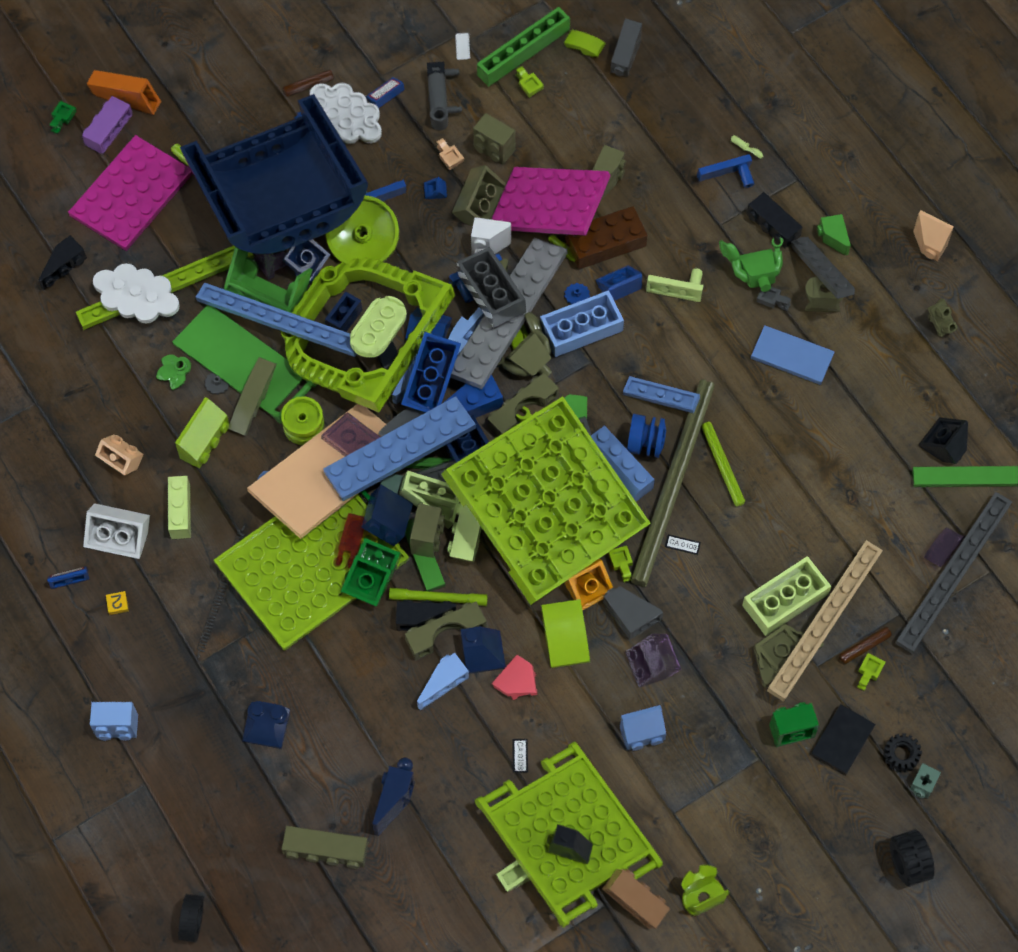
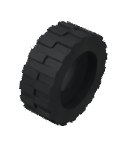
[178,894,204,942]

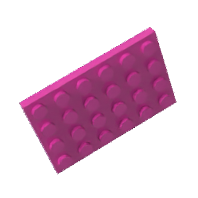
[68,135,193,251]
[491,167,611,235]

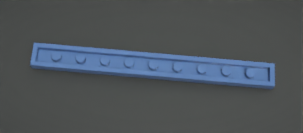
[196,283,357,357]

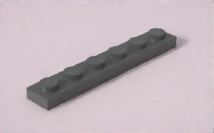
[791,237,855,299]

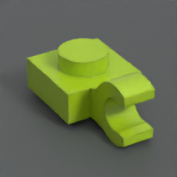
[516,66,544,97]
[608,545,633,583]
[857,653,886,691]

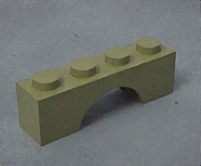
[488,373,559,436]
[405,602,487,661]

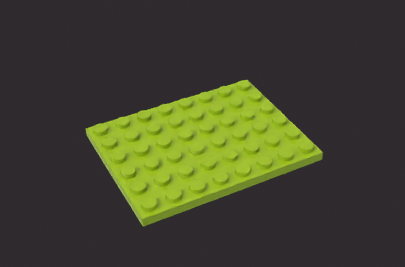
[214,494,409,651]

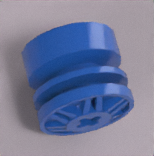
[627,414,666,458]

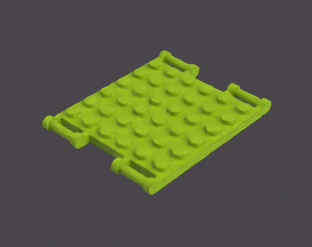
[475,742,663,928]

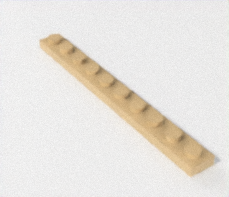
[767,540,883,702]

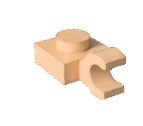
[437,138,464,170]

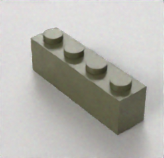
[282,826,368,869]

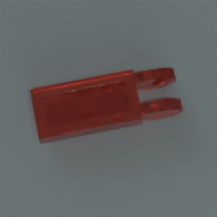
[336,513,365,568]

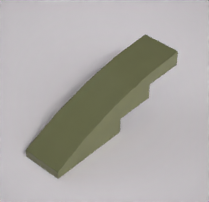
[228,357,277,435]

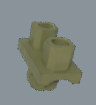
[927,298,958,337]

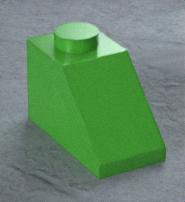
[817,214,851,255]

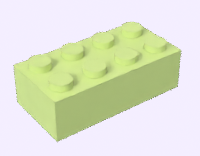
[742,556,831,636]

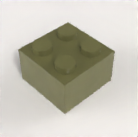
[473,113,516,165]
[410,503,445,558]

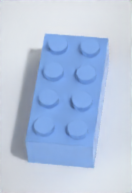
[540,290,624,357]

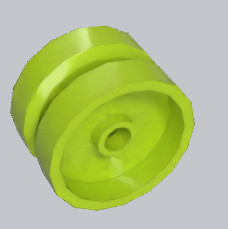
[281,396,325,445]

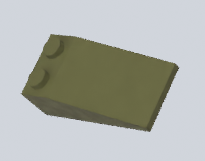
[593,145,626,201]

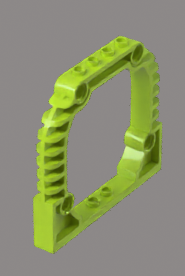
[281,258,455,412]

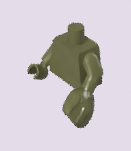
[497,312,552,377]

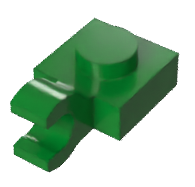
[50,101,77,134]

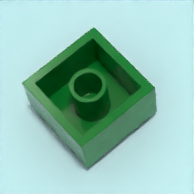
[769,702,819,747]

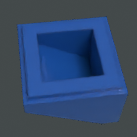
[424,177,447,199]

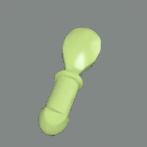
[731,135,763,159]

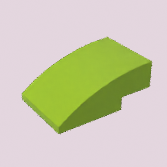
[541,599,590,668]

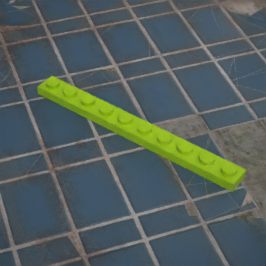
[76,246,254,330]

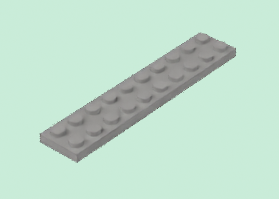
[450,238,567,389]

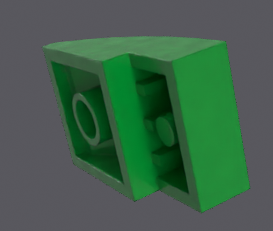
[341,538,402,607]

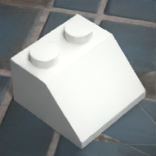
[471,218,511,255]

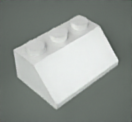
[83,503,150,559]

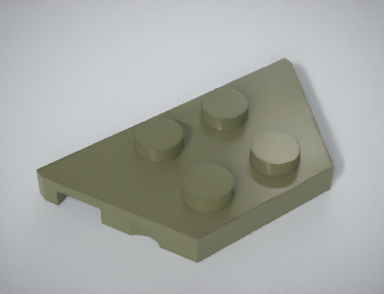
[754,624,824,688]

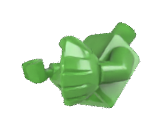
[719,237,783,292]

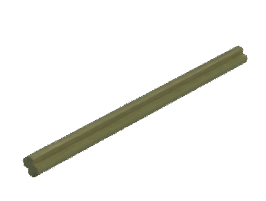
[631,379,715,587]

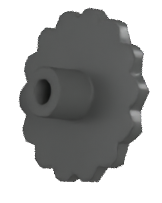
[205,372,230,395]

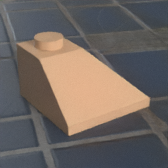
[913,210,954,261]

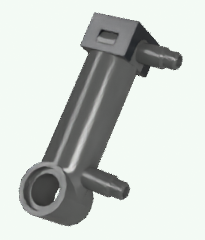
[427,62,462,131]

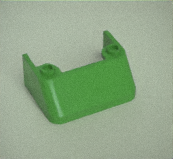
[224,247,313,313]

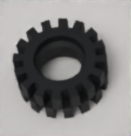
[883,733,922,773]

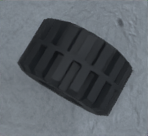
[890,829,935,886]

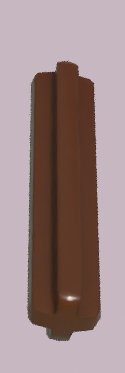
[283,70,334,96]
[839,627,892,664]

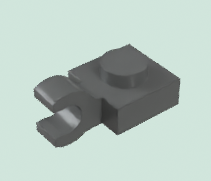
[756,287,791,311]

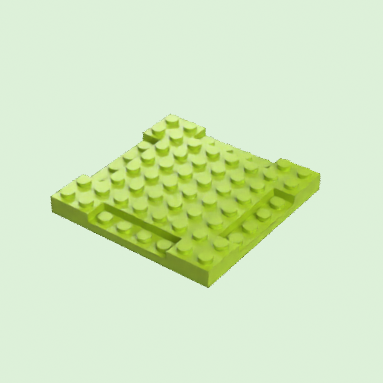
[441,396,651,605]

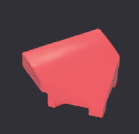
[492,655,537,700]

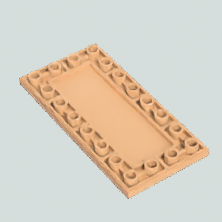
[247,404,386,539]

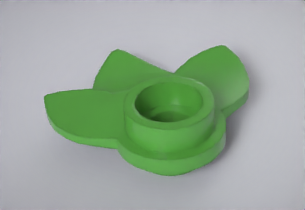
[156,355,191,390]

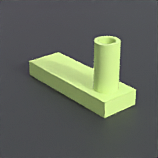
[646,269,703,302]

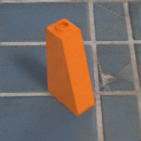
[87,70,161,115]

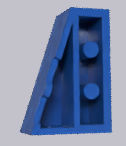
[443,374,503,418]

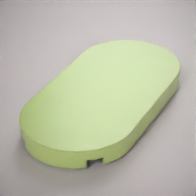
[350,296,406,357]

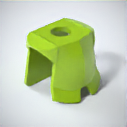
[681,865,729,916]

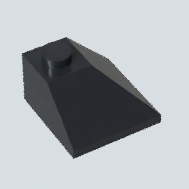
[919,417,968,464]

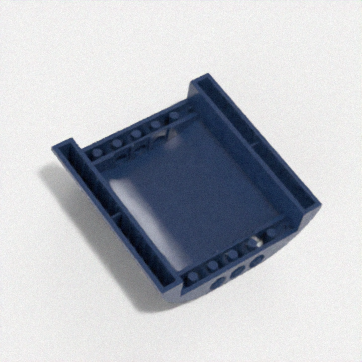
[180,94,368,254]

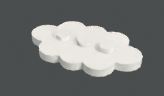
[310,83,382,144]
[93,263,180,324]

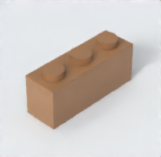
[602,869,670,929]

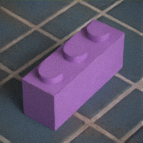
[82,96,133,154]

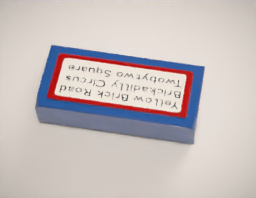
[366,77,404,108]
[47,566,89,589]

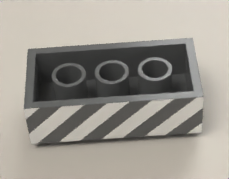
[457,247,526,328]

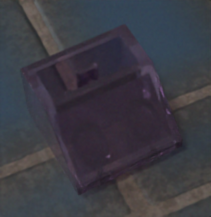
[625,633,681,687]

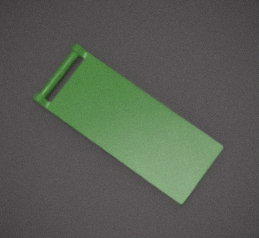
[173,305,318,424]

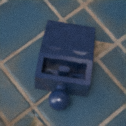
[372,757,415,836]

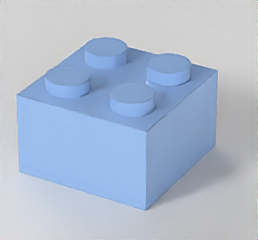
[90,702,138,740]

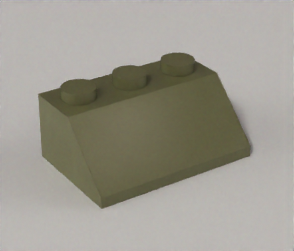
[452,165,507,226]

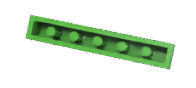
[477,7,570,87]

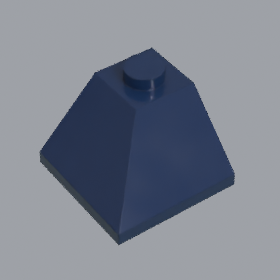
[461,626,506,674]

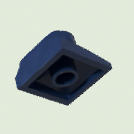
[282,239,330,283]
[242,701,291,749]

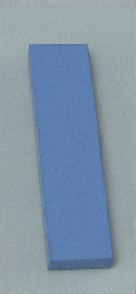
[623,376,700,413]

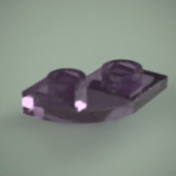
[924,527,963,567]

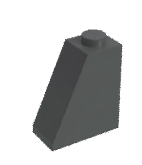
[611,19,642,77]
[603,586,663,640]

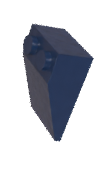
[444,415,489,463]

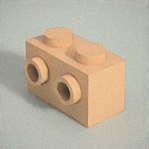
[95,435,144,475]

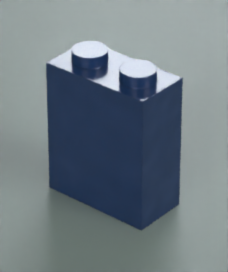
[361,485,413,546]

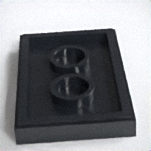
[811,704,876,775]

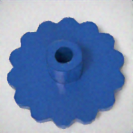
[565,283,590,304]

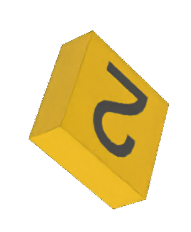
[106,591,129,615]

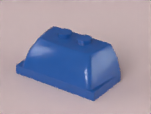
[401,331,461,412]

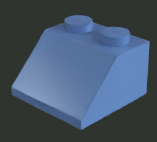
[620,705,666,751]

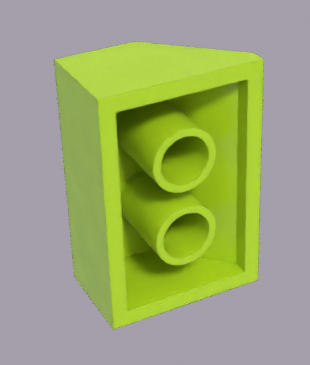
[175,397,229,469]

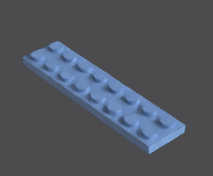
[323,396,476,501]

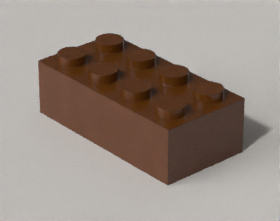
[565,206,648,269]

